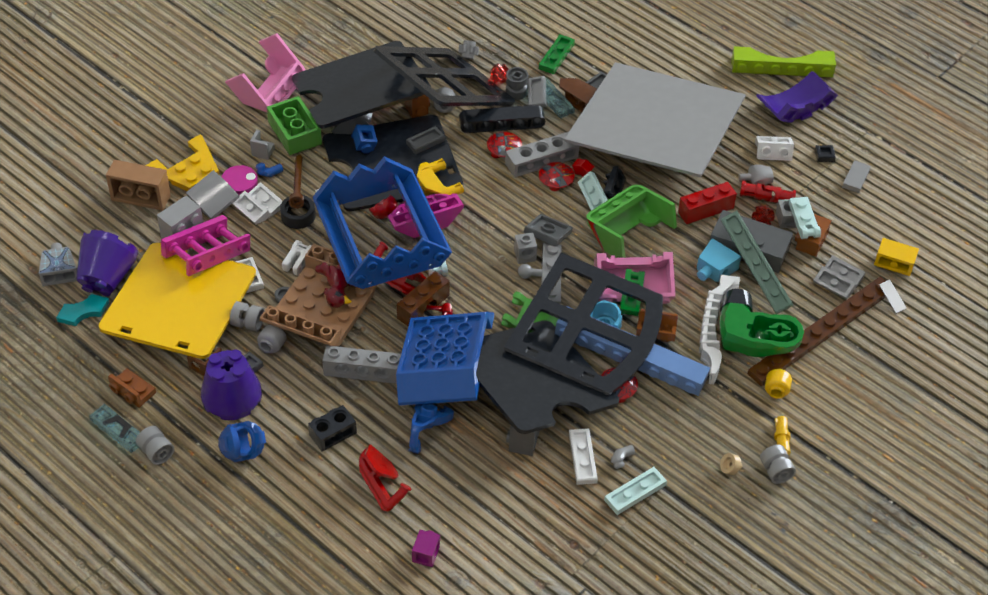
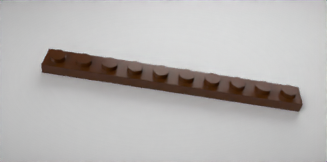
[747,276,886,386]

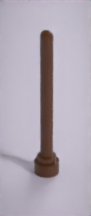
[289,155,304,209]

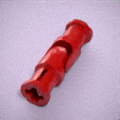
[740,181,796,203]

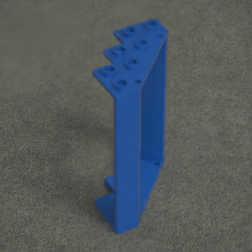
[312,156,452,289]

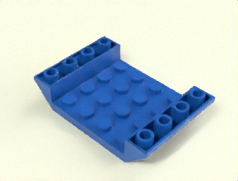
[396,312,494,406]

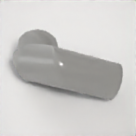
[611,445,635,469]

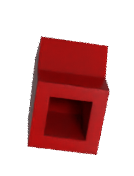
[572,159,595,177]

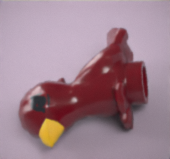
[315,262,353,308]

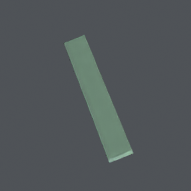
[721,210,793,314]

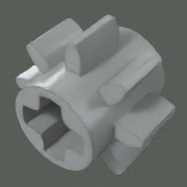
[458,40,479,60]

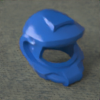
[218,421,266,462]

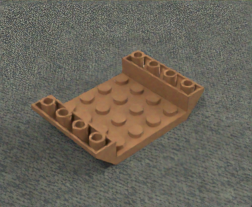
[260,244,377,346]

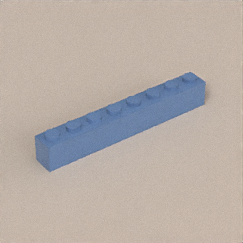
[555,306,710,396]

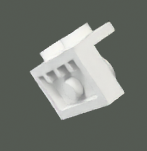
[755,136,794,161]

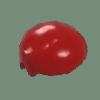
[369,195,397,220]

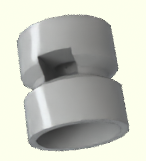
[230,301,265,332]
[136,426,175,465]
[760,445,796,484]

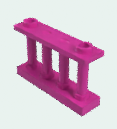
[161,215,250,276]

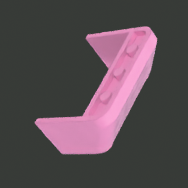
[225,33,305,112]

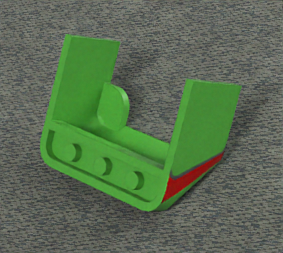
[586,185,677,258]

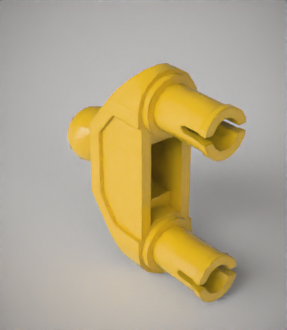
[417,158,464,196]

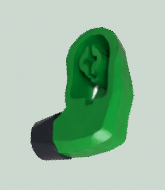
[720,289,804,357]

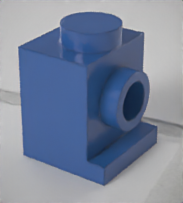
[351,124,377,153]

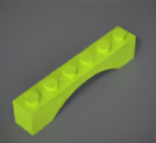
[731,46,836,77]

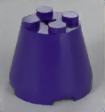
[76,230,138,297]
[201,349,262,420]

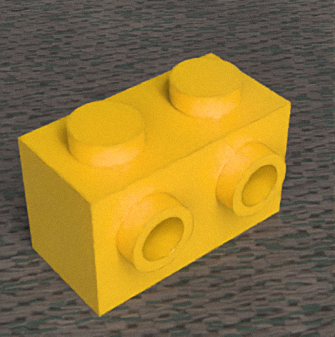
[874,238,919,276]

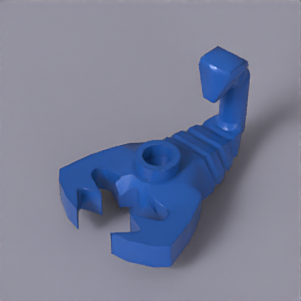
[408,403,454,454]

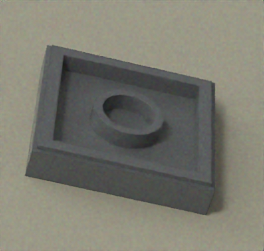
[523,214,573,246]

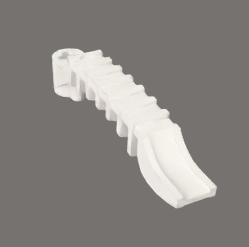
[699,275,740,384]

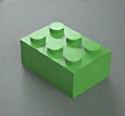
[267,96,322,155]

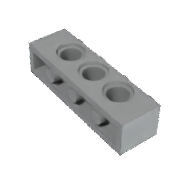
[505,132,579,178]
[322,345,401,384]

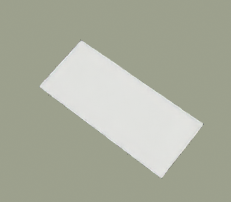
[879,280,906,313]

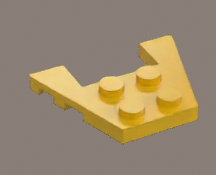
[145,134,220,191]

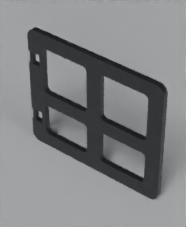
[374,46,515,106]

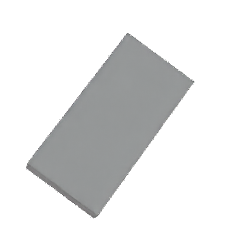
[528,76,547,108]
[842,160,871,193]

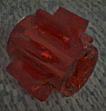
[489,63,509,84]
[752,205,775,225]

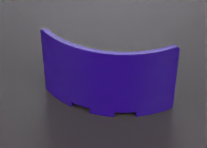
[756,71,838,123]

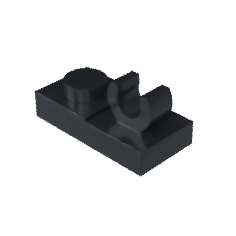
[603,166,626,199]

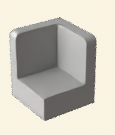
[250,130,275,160]

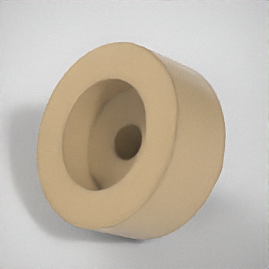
[720,453,742,475]

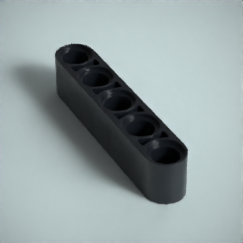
[459,105,546,133]

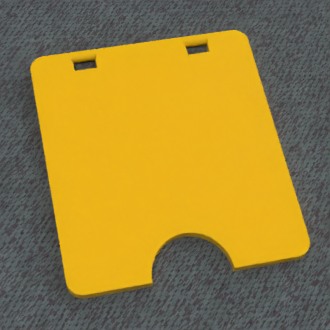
[99,243,256,359]

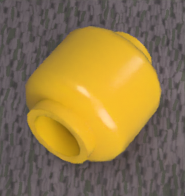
[765,369,792,399]

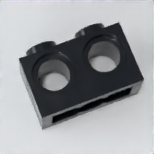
[308,405,357,452]

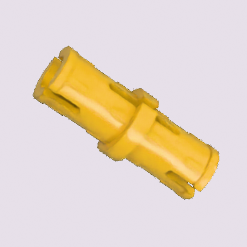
[774,416,791,455]

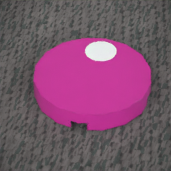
[222,165,258,195]

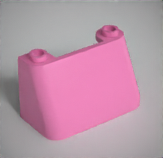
[594,252,675,304]

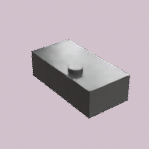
[710,210,793,273]

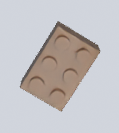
[106,160,171,211]

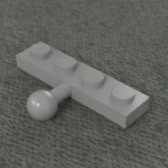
[518,243,561,304]

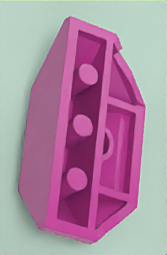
[388,194,464,238]

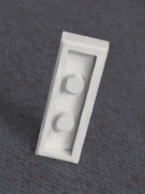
[569,429,598,485]

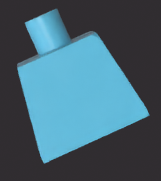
[697,238,741,282]

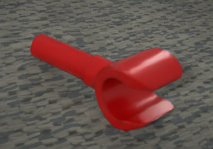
[426,303,453,315]

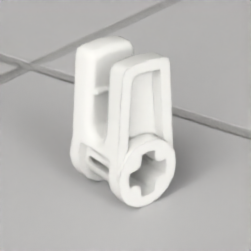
[282,240,312,276]

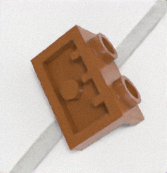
[108,368,156,408]

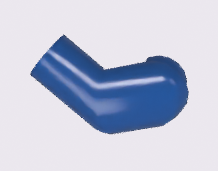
[255,163,284,177]

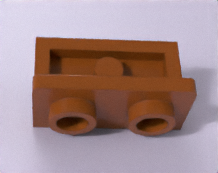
[636,309,678,342]

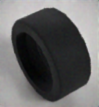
[280,195,316,229]

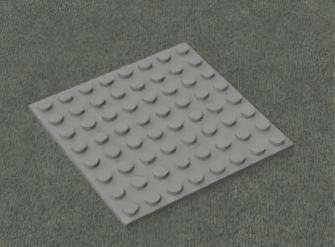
[564,62,746,178]

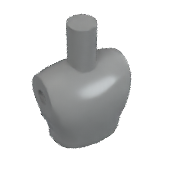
[738,165,774,185]

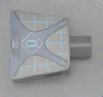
[39,243,77,286]

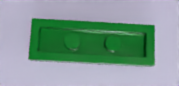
[538,34,575,75]

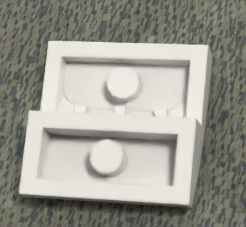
[232,182,282,224]

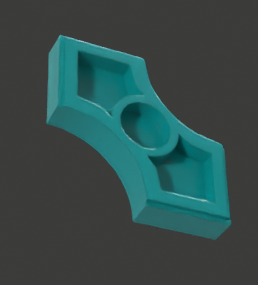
[56,294,110,326]

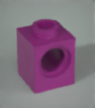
[412,530,440,568]

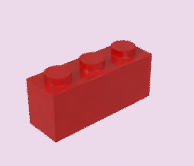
[678,182,737,225]

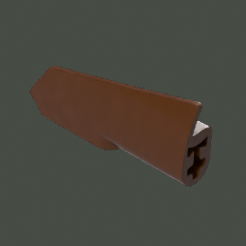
[559,78,597,112]

